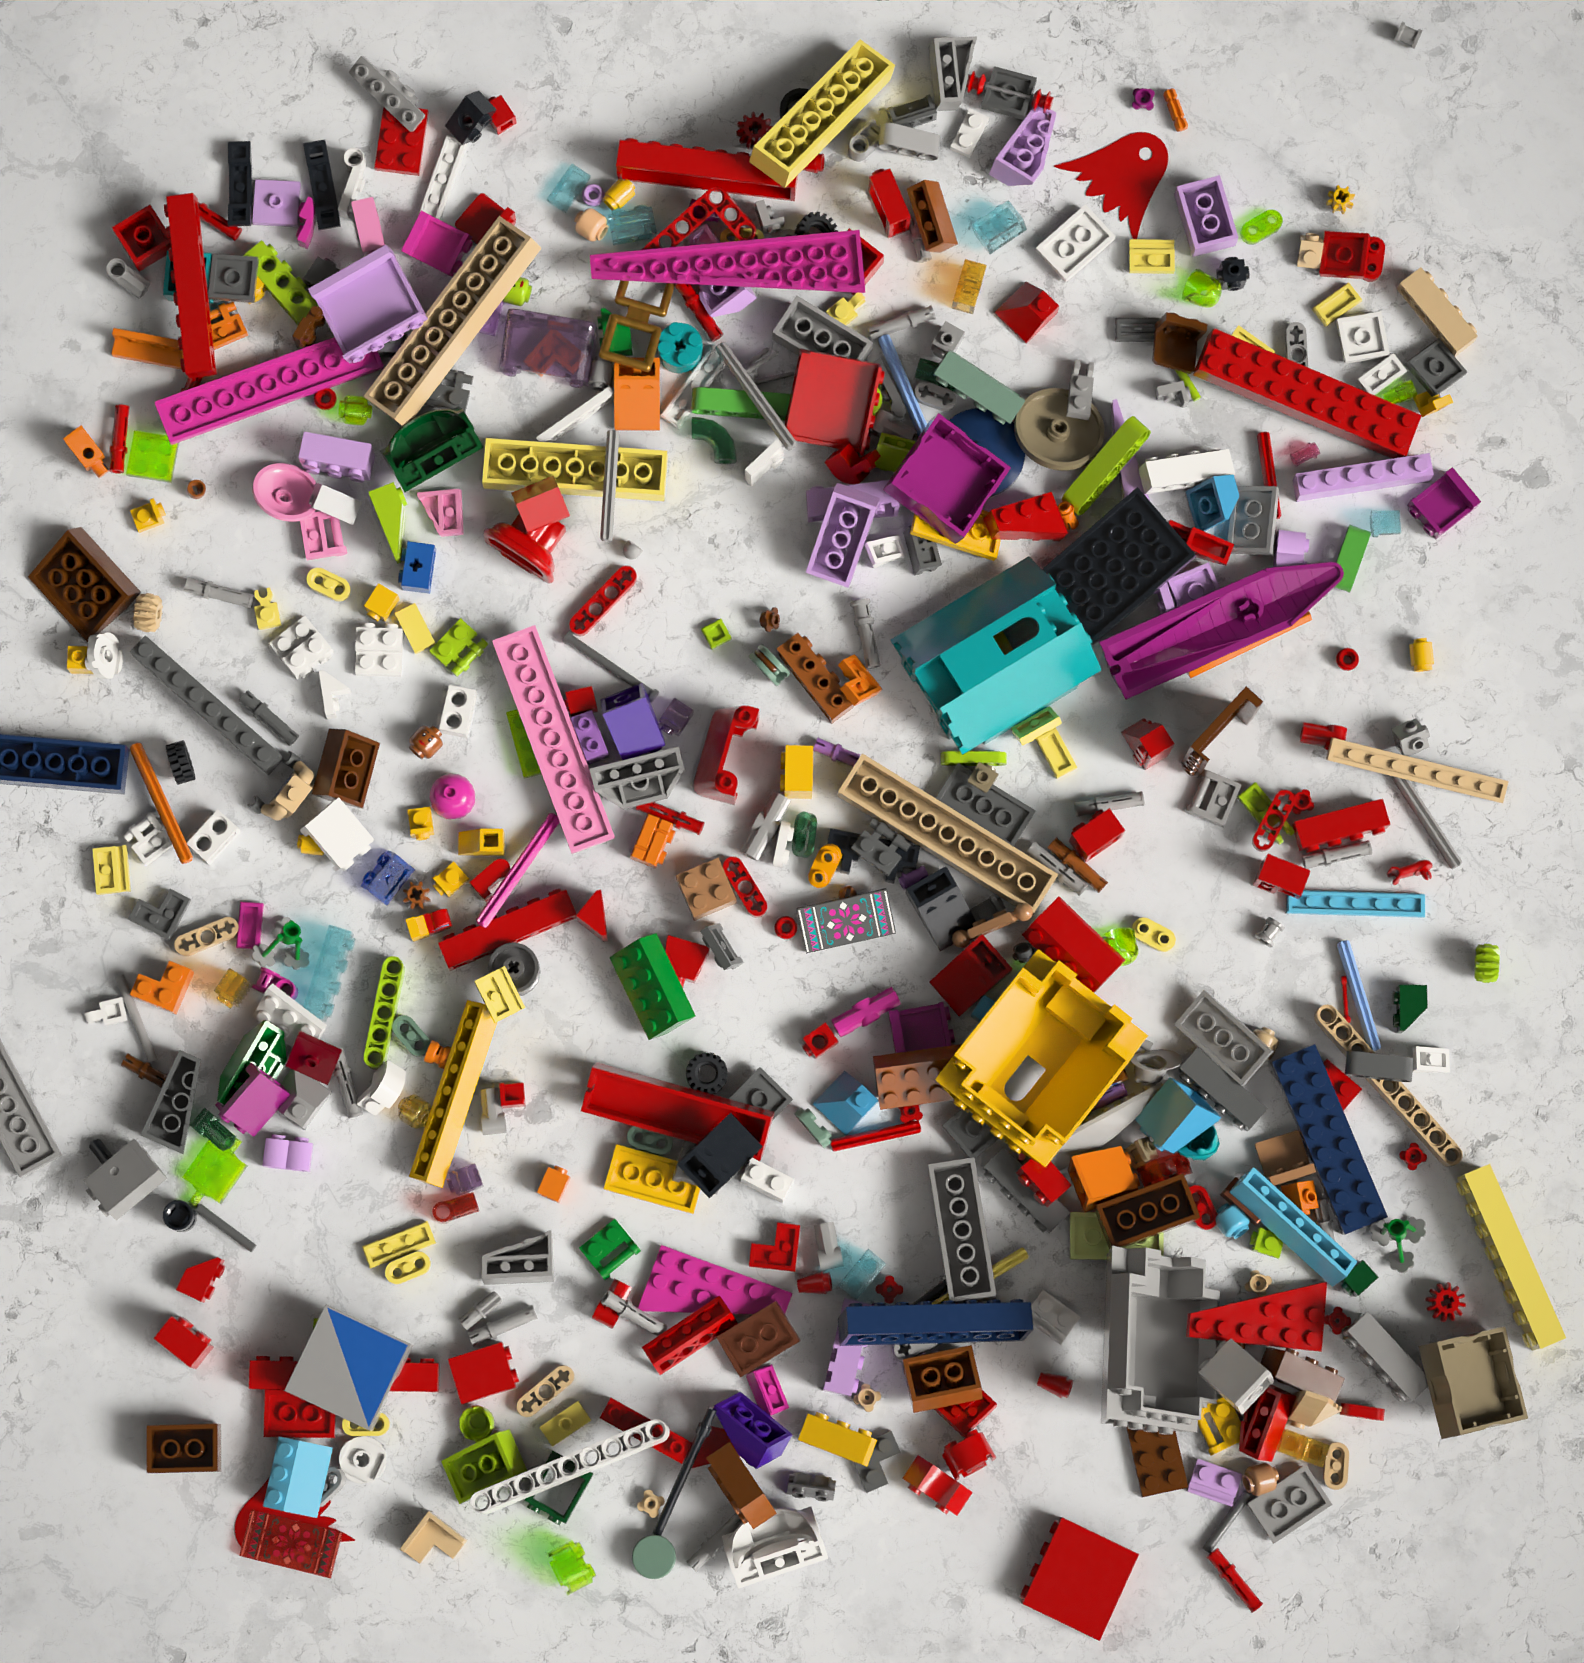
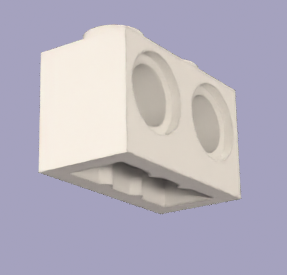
[436,685,477,738]
[187,809,240,865]

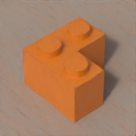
[130,961,194,1015]

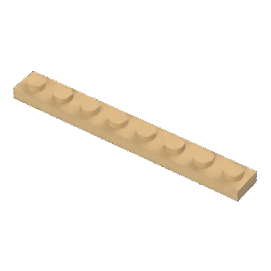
[1326,737,1509,803]

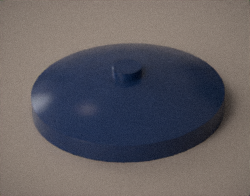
[949,408,1025,497]

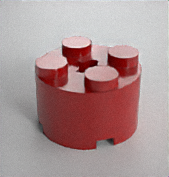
[942,1429,997,1481]

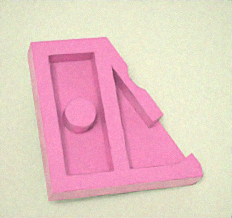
[417,489,464,537]

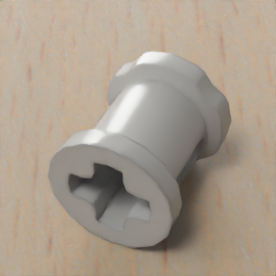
[1394,22,1423,49]
[1255,917,1285,947]

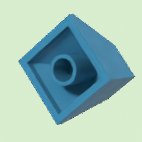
[1185,475,1239,531]
[813,1071,879,1136]

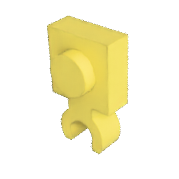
[254,588,282,630]

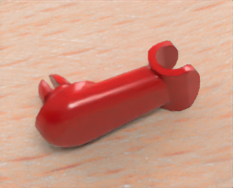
[1387,860,1433,885]

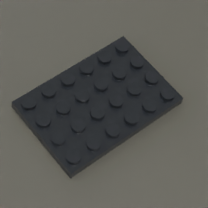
[1042,487,1197,645]

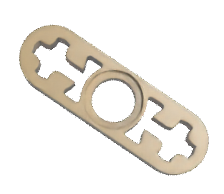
[174,917,239,956]
[517,1365,574,1417]

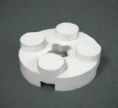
[85,633,123,679]
[339,1436,387,1484]

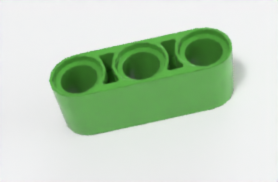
[1335,525,1371,593]

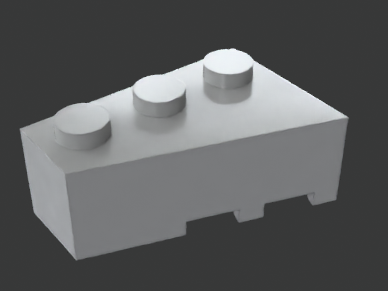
[482,1230,554,1285]

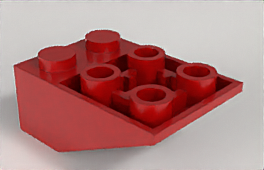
[929,934,1013,1017]

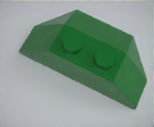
[217,1020,287,1105]

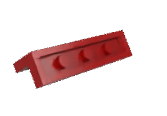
[642,1295,738,1375]

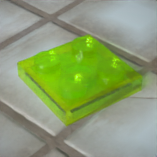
[126,430,179,483]

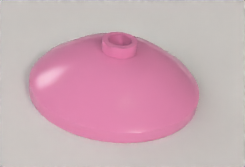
[252,463,316,522]

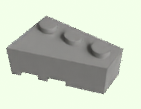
[928,36,977,111]

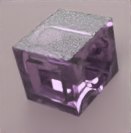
[659,698,694,737]
[447,1163,484,1196]

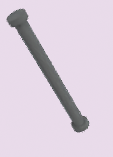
[562,630,659,703]

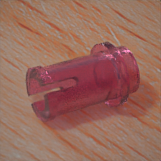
[1290,442,1320,467]

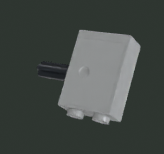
[83,1139,167,1221]

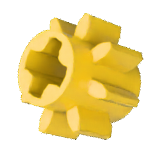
[1326,185,1355,214]

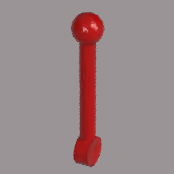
[1341,976,1351,1023]

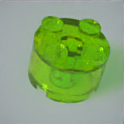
[546,1540,596,1596]

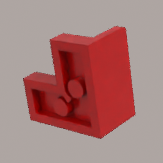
[1253,854,1310,899]

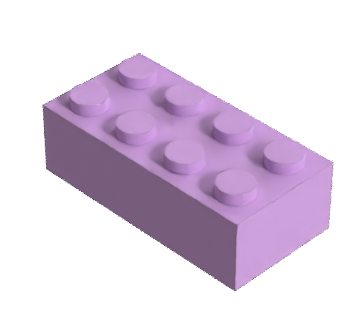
[806,483,880,588]

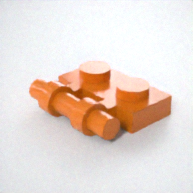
[210,301,249,350]

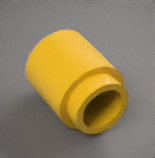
[602,178,635,212]
[1409,638,1434,672]
[297,835,325,856]

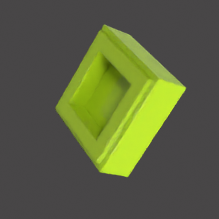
[701,618,732,650]

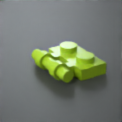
[429,618,489,677]

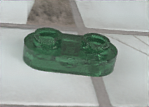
[792,811,817,858]

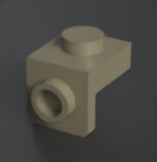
[968,762,999,793]
[1124,1137,1159,1170]

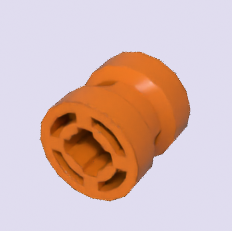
[424,1040,451,1069]

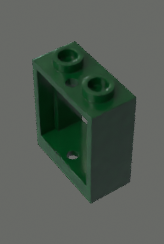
[524,1450,594,1526]

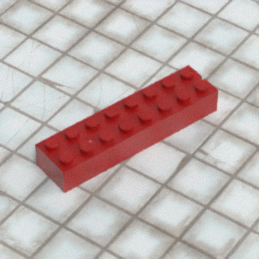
[616,138,798,201]
[581,1062,775,1161]

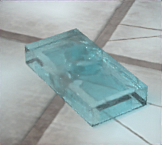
[547,164,591,213]

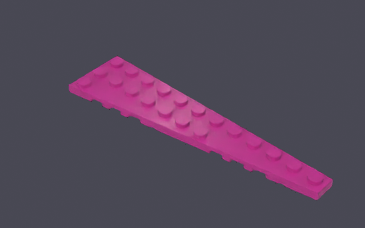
[590,230,865,293]

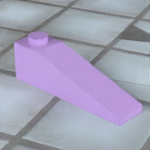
[989,107,1056,186]

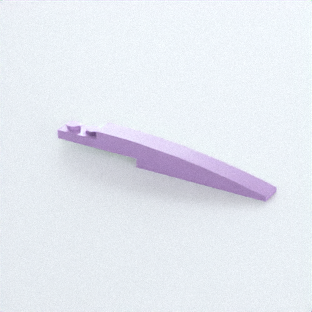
[1111,399,1175,615]

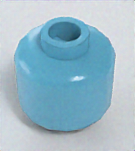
[1215,1203,1250,1239]

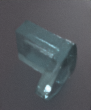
[1370,510,1401,538]

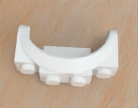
[722,1506,828,1589]

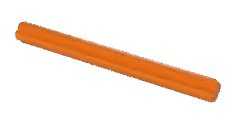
[130,743,193,864]

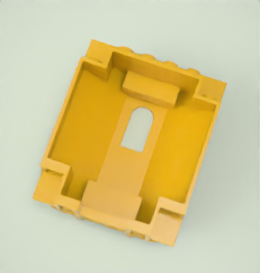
[935,949,1148,1167]

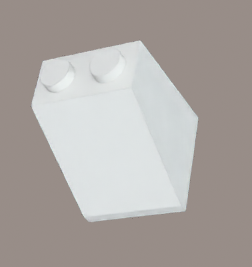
[1199,1339,1274,1415]

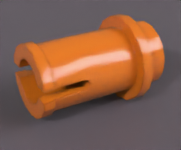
[1057,501,1079,530]

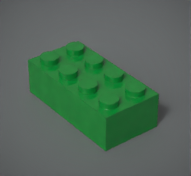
[609,933,696,1040]

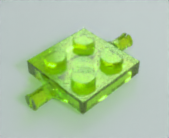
[182,1136,248,1207]

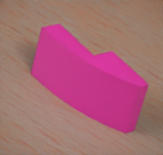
[296,196,315,250]

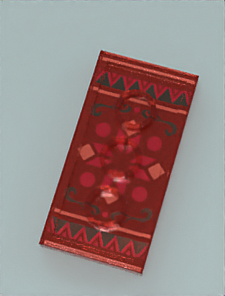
[239,1509,343,1579]

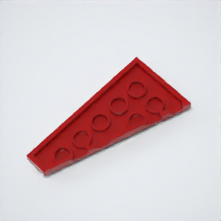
[1186,1282,1327,1352]

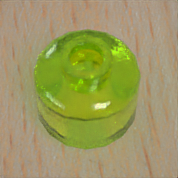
[338,395,372,426]

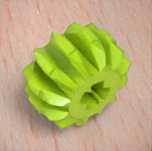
[1474,943,1500,983]

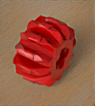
[736,111,773,149]
[1425,1282,1466,1322]

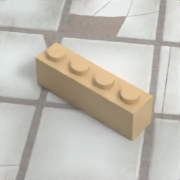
[1397,267,1478,356]

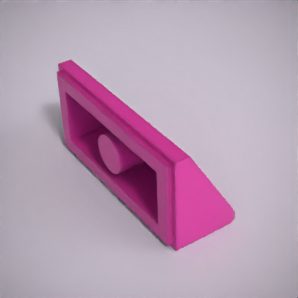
[746,1364,789,1416]

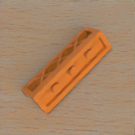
[112,328,183,370]

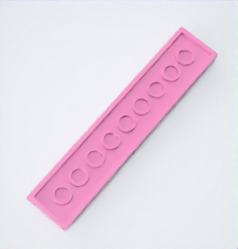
[492,625,615,854]

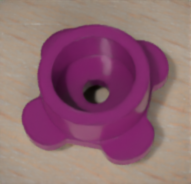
[1132,88,1155,111]

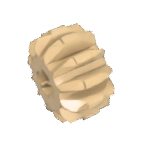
[133,593,163,632]

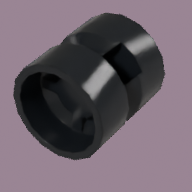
[163,1200,197,1232]

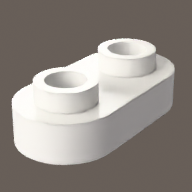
[773,821,794,868]

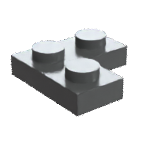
[128,889,191,941]
[854,1431,901,1493]

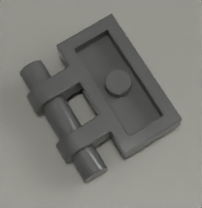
[424,371,474,413]
[851,818,911,877]

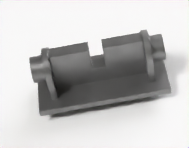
[787,1472,836,1502]

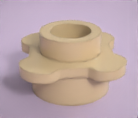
[1245,1270,1272,1297]
[853,1384,881,1412]
[637,1490,665,1518]

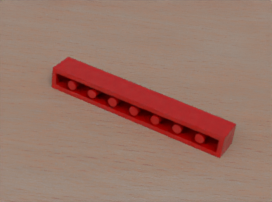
[164,193,217,378]
[249,1356,440,1392]

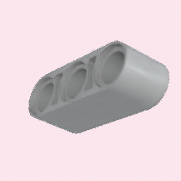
[878,123,940,161]

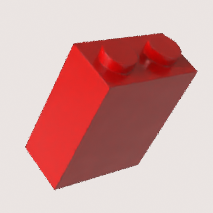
[448,1342,519,1405]

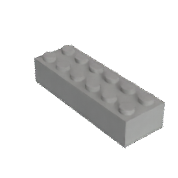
[928,1157,997,1304]

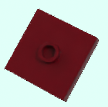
[286,1031,342,1085]

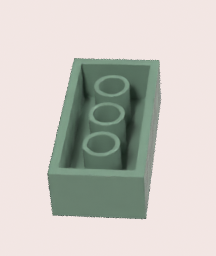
[934,349,1025,424]

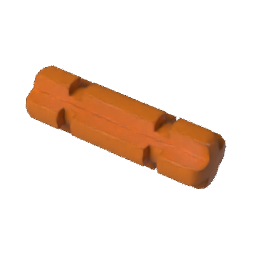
[1163,88,1188,132]

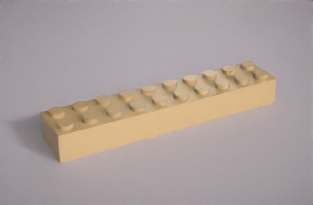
[363,216,541,426]
[837,753,1058,917]

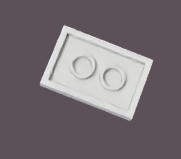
[1036,204,1116,282]
[252,983,327,1048]

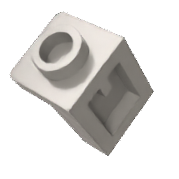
[755,199,785,234]
[1155,381,1191,408]

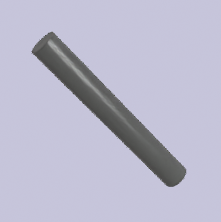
[195,1204,257,1252]
[1203,1491,1251,1554]

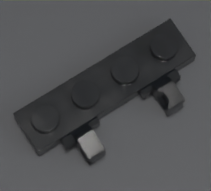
[827,828,920,884]

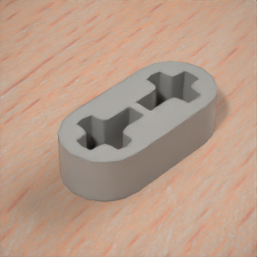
[914,382,956,412]

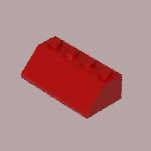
[1022,896,1126,993]

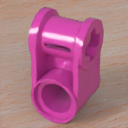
[251,967,298,1000]

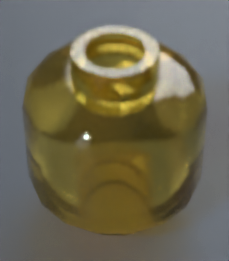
[398,1094,432,1129]

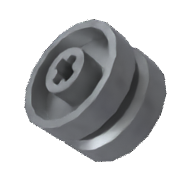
[488,943,541,996]

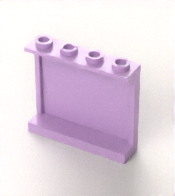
[308,245,428,363]

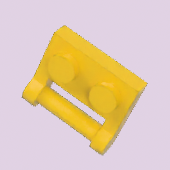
[1198,1397,1241,1456]

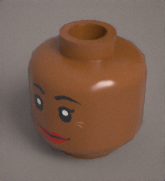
[409,725,443,759]

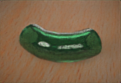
[692,417,737,464]

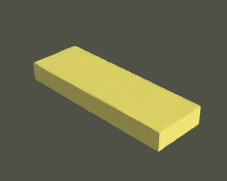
[362,1221,436,1269]

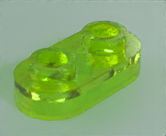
[1240,210,1283,245]

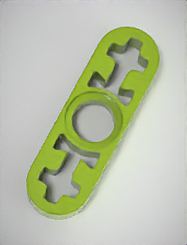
[940,751,1007,766]

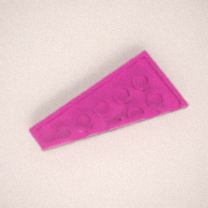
[638,1245,793,1314]

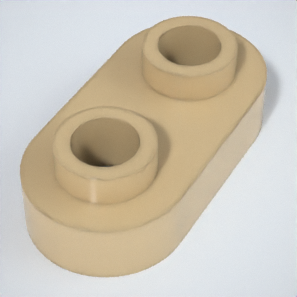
[1323,1442,1349,1490]

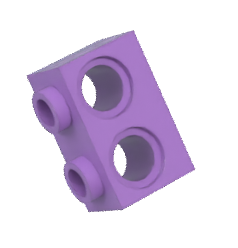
[571,710,609,765]

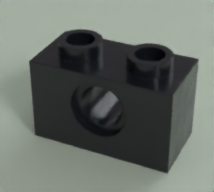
[445,91,497,145]

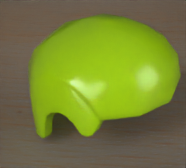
[459,1405,494,1443]

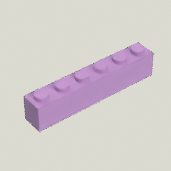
[1292,453,1434,502]

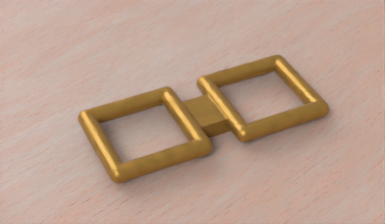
[599,280,675,372]

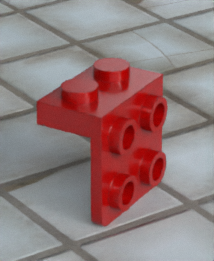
[455,193,516,245]

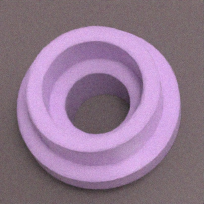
[582,184,605,207]

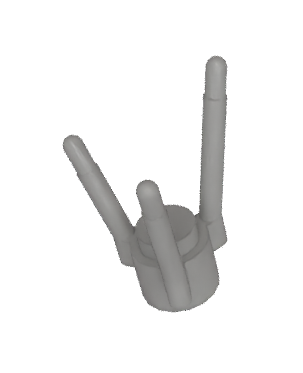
[742,347,794,385]

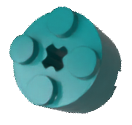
[657,322,703,374]

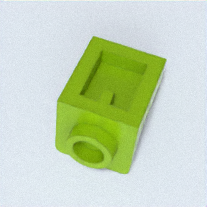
[1249,1227,1284,1259]

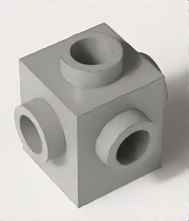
[1391,718,1430,756]

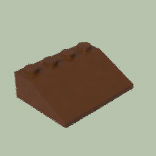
[28,527,141,642]

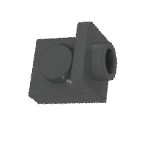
[970,895,1006,922]

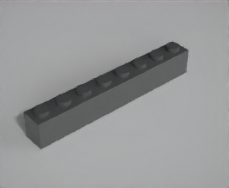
[130,635,284,776]

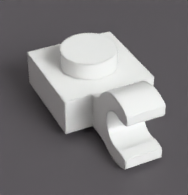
[85,997,128,1026]

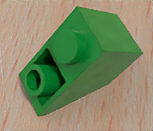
[597,308,633,356]

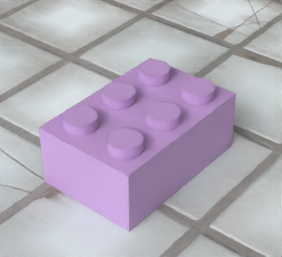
[1174,175,1238,257]
[298,432,375,483]

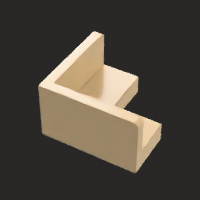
[400,1511,468,1564]

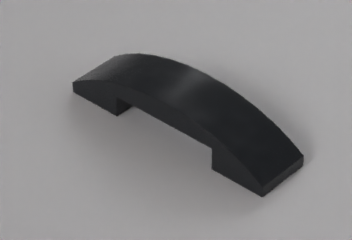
[303,139,341,230]
[228,141,253,227]

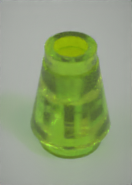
[1382,379,1418,404]

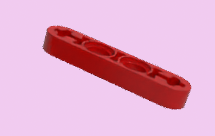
[569,566,637,637]

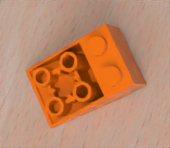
[614,358,660,431]

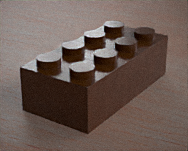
[1094,1173,1200,1250]

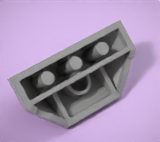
[590,747,684,809]

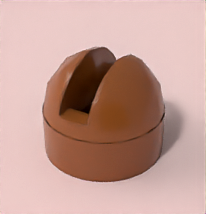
[187,480,206,499]
[838,886,857,898]

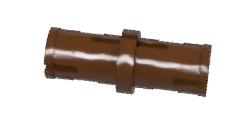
[121,1053,168,1088]

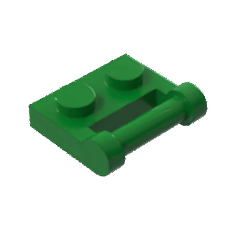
[579,1219,641,1281]

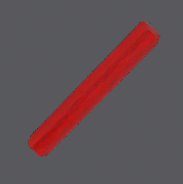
[1257,432,1281,520]
[830,1121,921,1152]

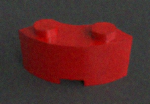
[902,1455,973,1516]

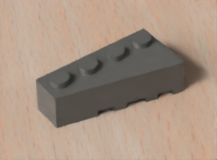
[140,1050,201,1155]

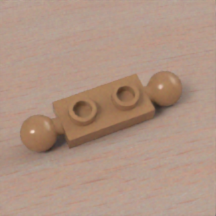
[952,903,1033,948]

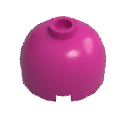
[429,773,475,820]

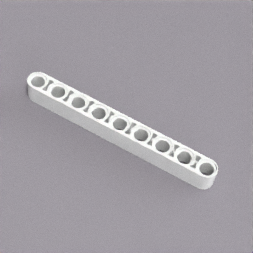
[470,1419,670,1514]

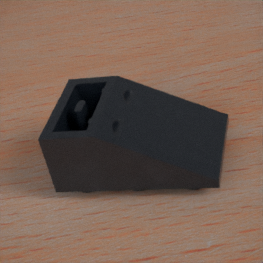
[905,866,976,952]
[677,1113,763,1198]

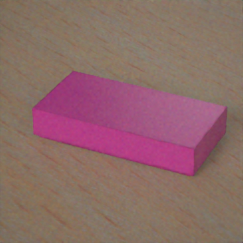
[236,902,264,949]

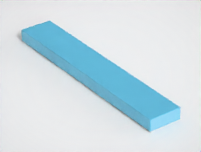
[1286,890,1425,918]

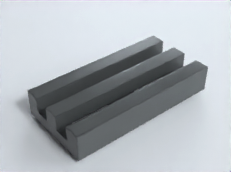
[1115,318,1160,342]

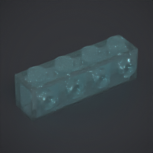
[303,925,356,1022]

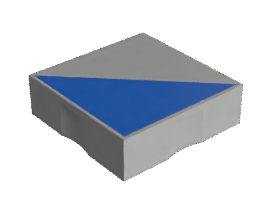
[284,1304,413,1431]

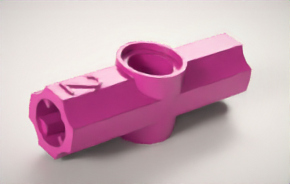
[831,987,901,1038]

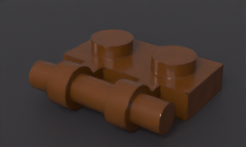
[292,306,326,350]

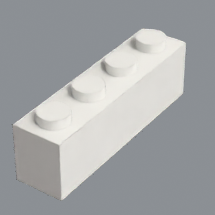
[1138,448,1235,494]

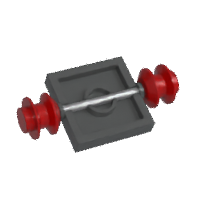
[966,66,1054,120]

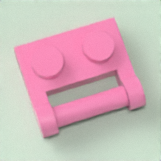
[300,511,347,561]

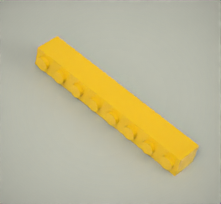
[409,1000,497,1188]

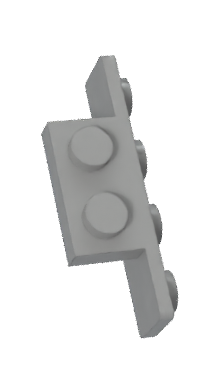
[349,56,425,132]

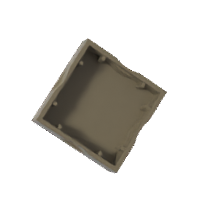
[1418,1326,1528,1439]

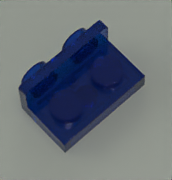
[361,850,415,906]

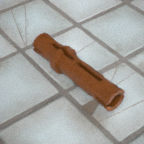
[1047,837,1108,893]

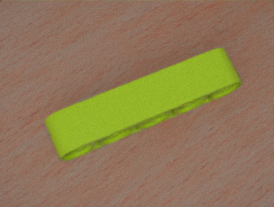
[1062,416,1151,516]
[364,956,405,1070]

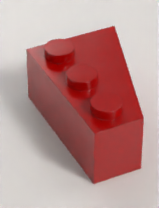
[983,492,1068,542]
[1121,718,1175,770]
[1239,1384,1296,1462]

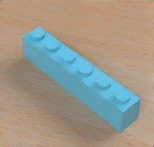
[1229,1167,1357,1287]

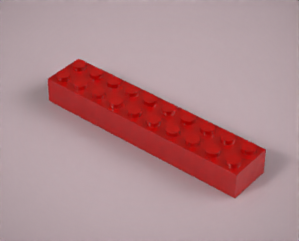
[1193,328,1422,459]

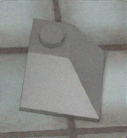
[277,1069,332,1130]

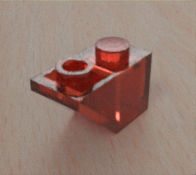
[1137,1153,1193,1188]

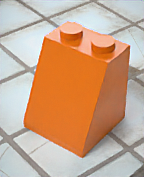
[1067,1146,1140,1213]

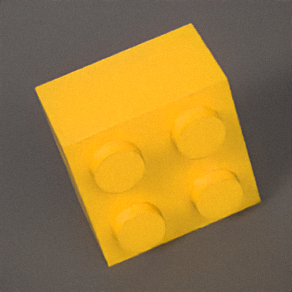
[780,745,813,799]

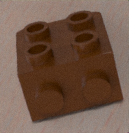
[1152,312,1208,374]

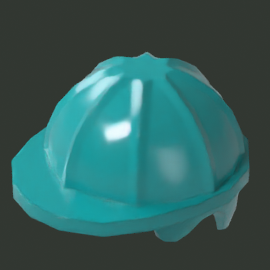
[1177,1125,1220,1161]

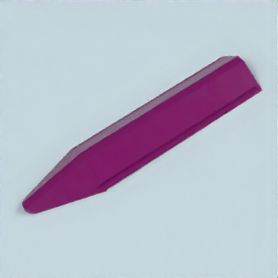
[1099,562,1344,700]

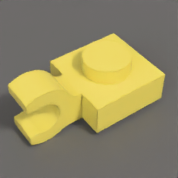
[826,293,866,325]

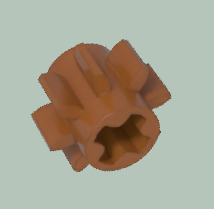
[403,881,431,910]

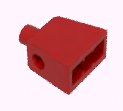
[665,935,710,988]

